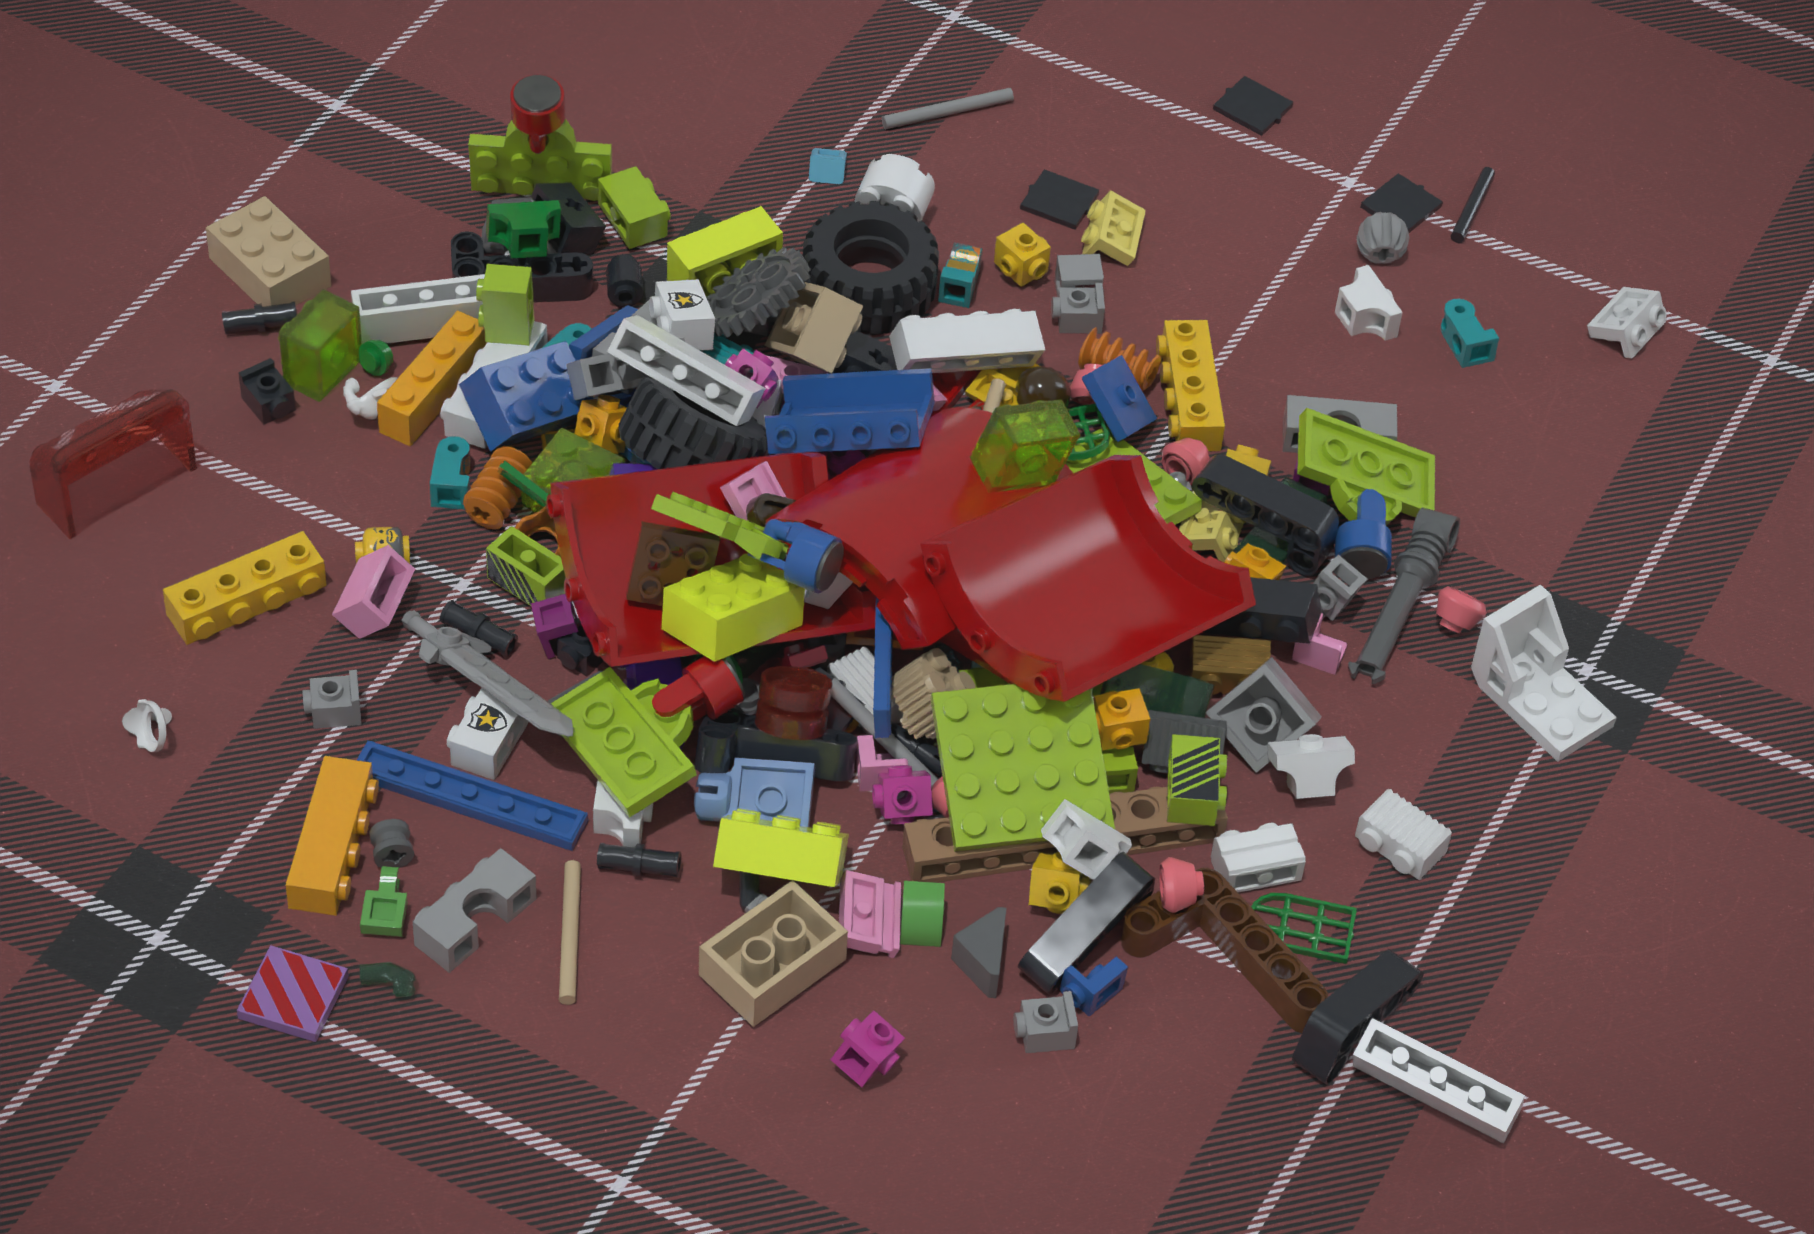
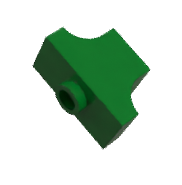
[486,200,561,258]

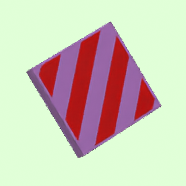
[237,945,349,1042]

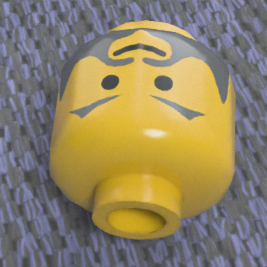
[355,527,410,564]

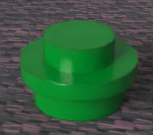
[359,340,393,376]

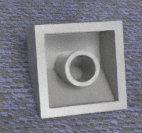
[1206,657,1322,773]

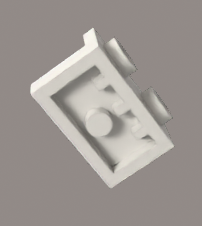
[1587,287,1666,359]

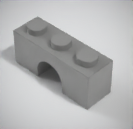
[566,338,685,400]
[1282,395,1397,453]
[413,848,537,973]

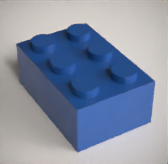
[459,341,594,452]

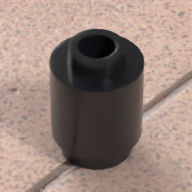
[606,254,643,307]

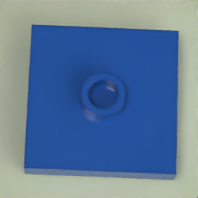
[1082,355,1157,442]

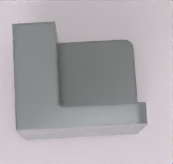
[1054,254,1104,297]

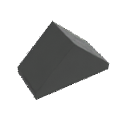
[951,907,1007,998]

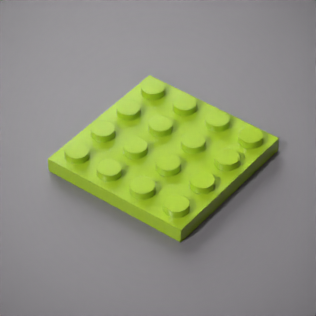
[930,684,1115,852]

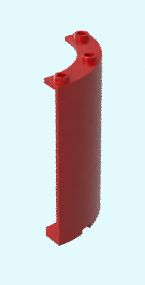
[765,407,1073,650]
[546,452,876,667]
[920,455,1256,702]

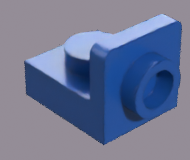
[1060,956,1128,1016]

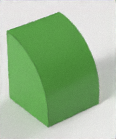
[900,881,945,947]

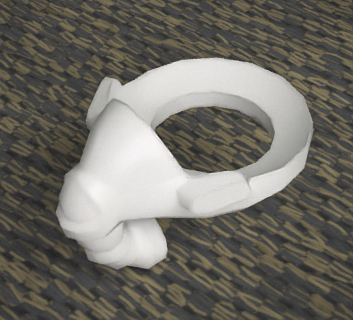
[343,377,398,420]
[122,699,172,752]

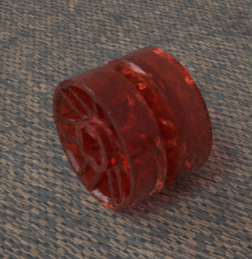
[755,666,833,740]

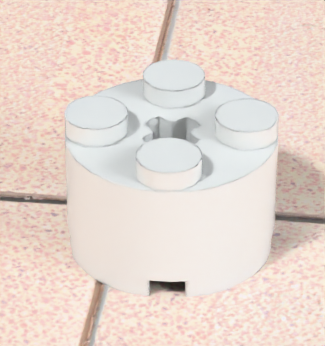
[855,154,935,222]

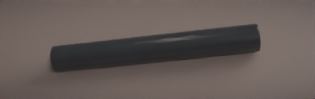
[1451,167,1495,243]

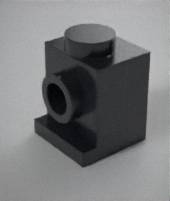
[238,358,296,425]
[556,618,604,676]

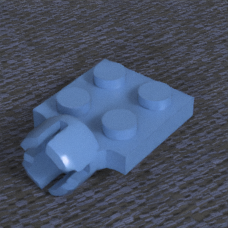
[694,758,815,827]

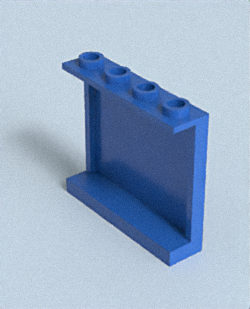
[765,368,935,454]

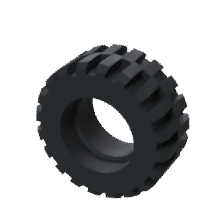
[803,201,939,334]
[619,376,768,469]

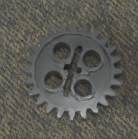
[706,247,811,338]

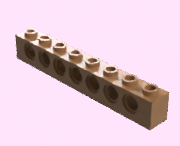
[902,786,1228,883]

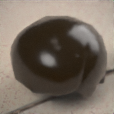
[1015,366,1071,418]

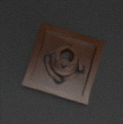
[626,521,720,606]

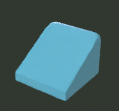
[809,148,847,184]

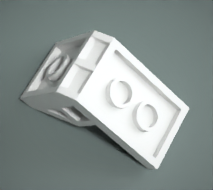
[1471,585,1617,762]

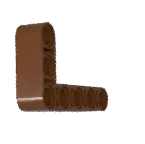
[1121,868,1328,1033]

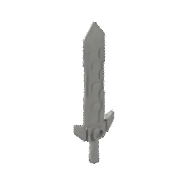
[402,610,573,737]

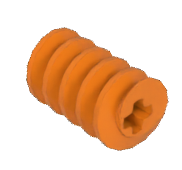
[1078,327,1161,392]
[463,446,533,530]

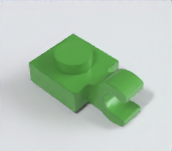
[360,866,408,937]

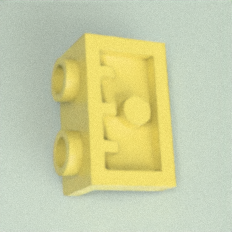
[1081,190,1146,266]
[1179,492,1246,562]

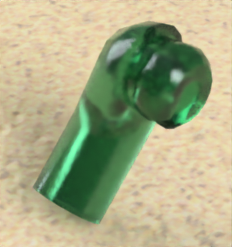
[359,962,417,997]

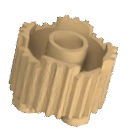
[892,648,976,740]

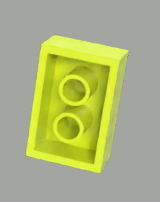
[667,206,783,297]
[661,554,805,662]
[713,808,849,887]

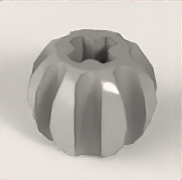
[1356,212,1410,264]

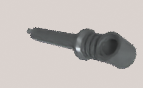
[1348,507,1460,684]

